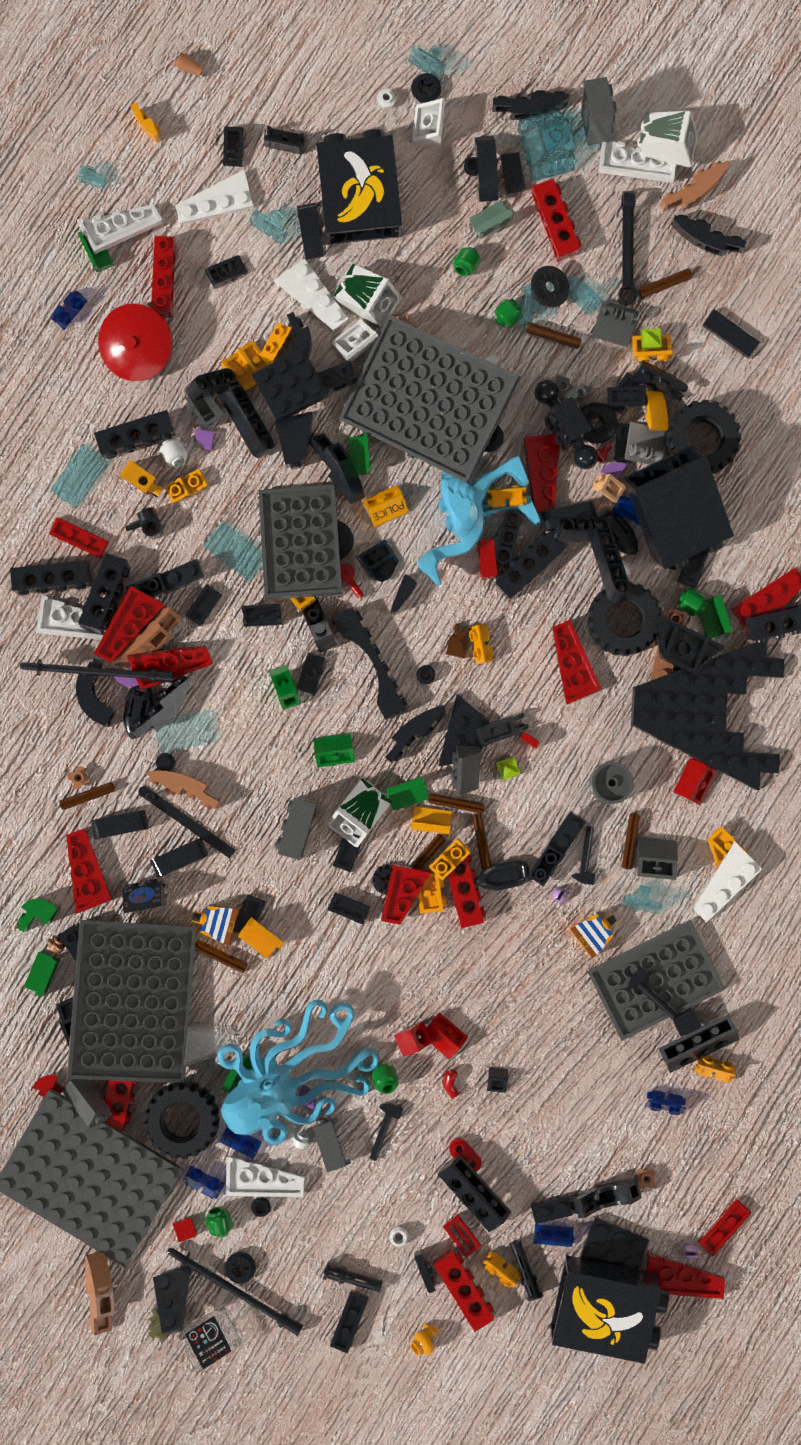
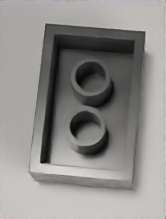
[580,77,617,146]
[275,797,318,860]

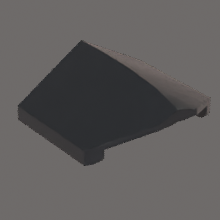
[356,540,399,582]

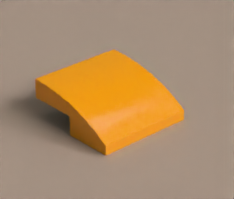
[220,340,270,392]

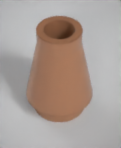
[175,52,204,77]

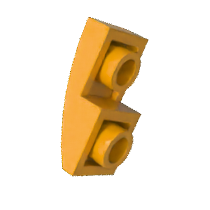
[130,103,161,142]
[645,391,669,431]
[164,469,209,503]
[429,838,471,880]

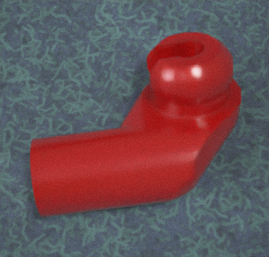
[442,1069,459,1099]

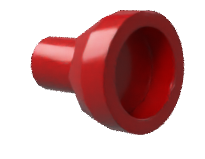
[596,443,612,464]

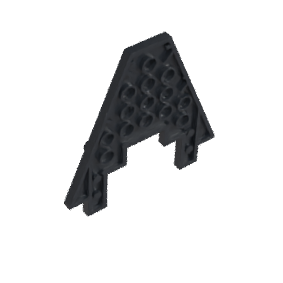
[631,641,785,790]

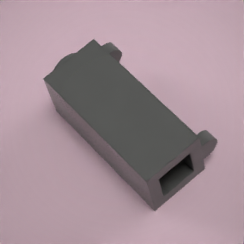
[63,1079,112,1127]
[313,1117,351,1172]

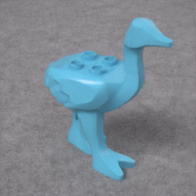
[417,455,540,586]

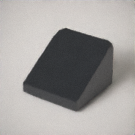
[487,1067,508,1093]

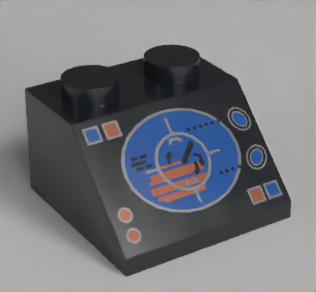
[122,879,167,913]

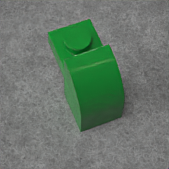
[269,665,301,710]
[17,898,61,932]

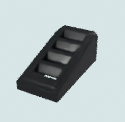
[223,126,244,167]
[204,255,248,289]
[391,574,417,614]

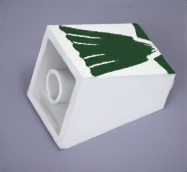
[638,111,698,167]
[333,264,402,328]
[327,778,393,847]

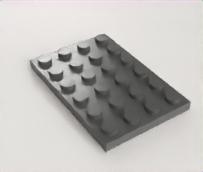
[258,484,342,600]
[587,919,725,1041]

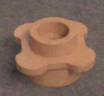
[67,766,90,789]
[47,935,66,953]
[636,1169,656,1188]

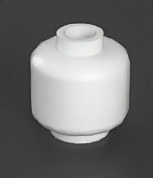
[159,439,188,468]

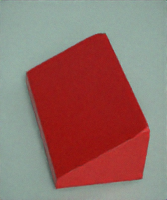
[477,539,497,580]

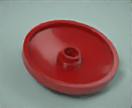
[98,303,173,381]

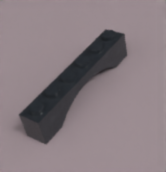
[332,607,407,721]

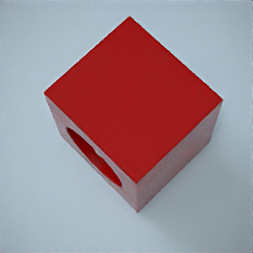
[394,1022,432,1057]

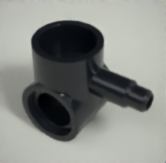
[125,507,163,539]

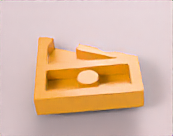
[707,825,749,869]

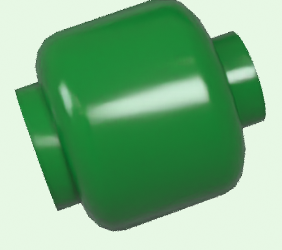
[453,247,481,276]
[494,299,522,328]
[677,588,707,616]
[372,1064,399,1094]
[205,1206,233,1238]

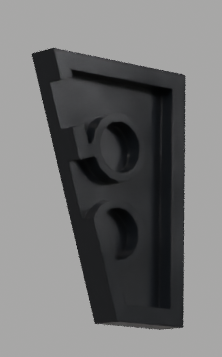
[153,1267,192,1336]

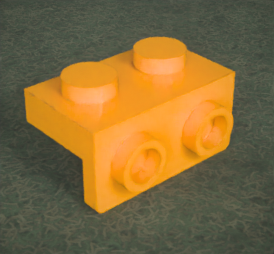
[632,334,673,363]
[418,873,447,914]

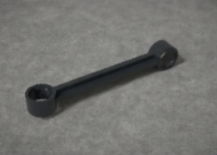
[618,191,638,306]

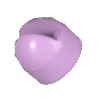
[552,887,568,903]
[682,1243,698,1260]

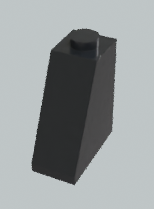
[275,411,313,469]

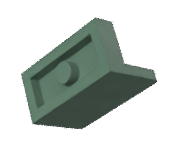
[469,201,513,239]

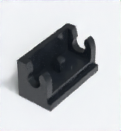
[264,125,306,155]
[242,604,282,627]

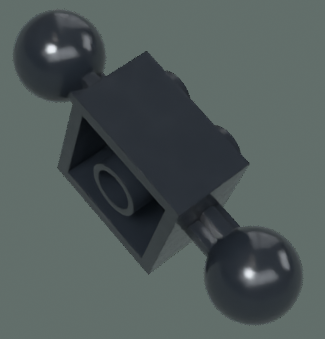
[534,380,598,470]

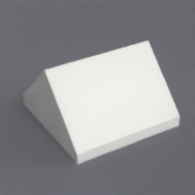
[412,98,446,146]
[331,319,378,364]

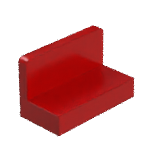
[673,759,717,806]
[426,1012,468,1059]

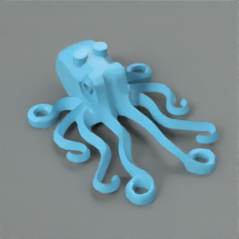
[217,1000,380,1145]

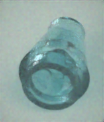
[77,165,107,189]

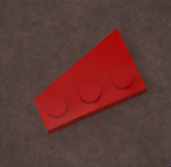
[381,864,431,925]

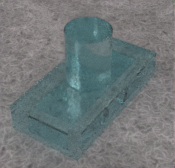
[408,45,446,81]
[250,209,287,245]
[568,274,602,315]
[518,284,545,327]
[621,885,663,914]

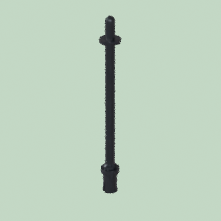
[19,659,174,683]
[167,1247,303,1336]

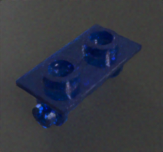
[51,290,88,330]
[613,495,640,526]
[644,1090,686,1115]
[219,1126,262,1159]
[183,1166,225,1199]
[534,1224,574,1247]

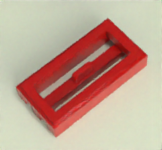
[443,1214,482,1258]

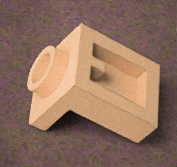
[592,473,626,503]

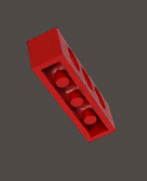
[531,178,582,262]
[151,236,176,318]
[448,854,486,928]
[105,1080,138,1129]
[433,1248,495,1332]

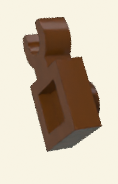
[446,623,469,659]

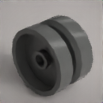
[589,761,634,804]

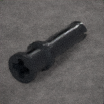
[509,1239,543,1301]
[323,1262,383,1293]

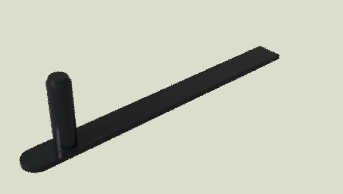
[138,786,235,859]

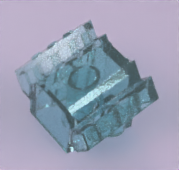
[517,110,577,181]

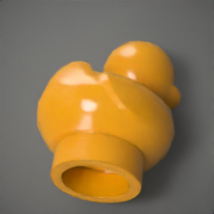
[410,1324,438,1356]

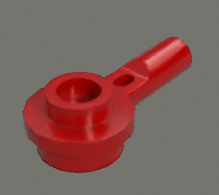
[340,563,364,599]

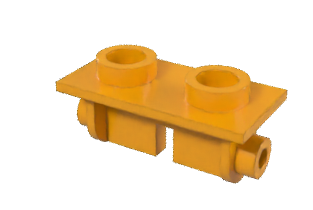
[260,323,292,363]
[487,486,527,508]
[469,624,494,665]
[694,1056,736,1083]
[481,1251,521,1288]

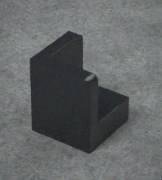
[670,1007,702,1036]

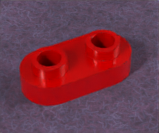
[449,1138,482,1172]

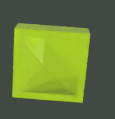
[641,328,662,350]
[496,757,520,781]

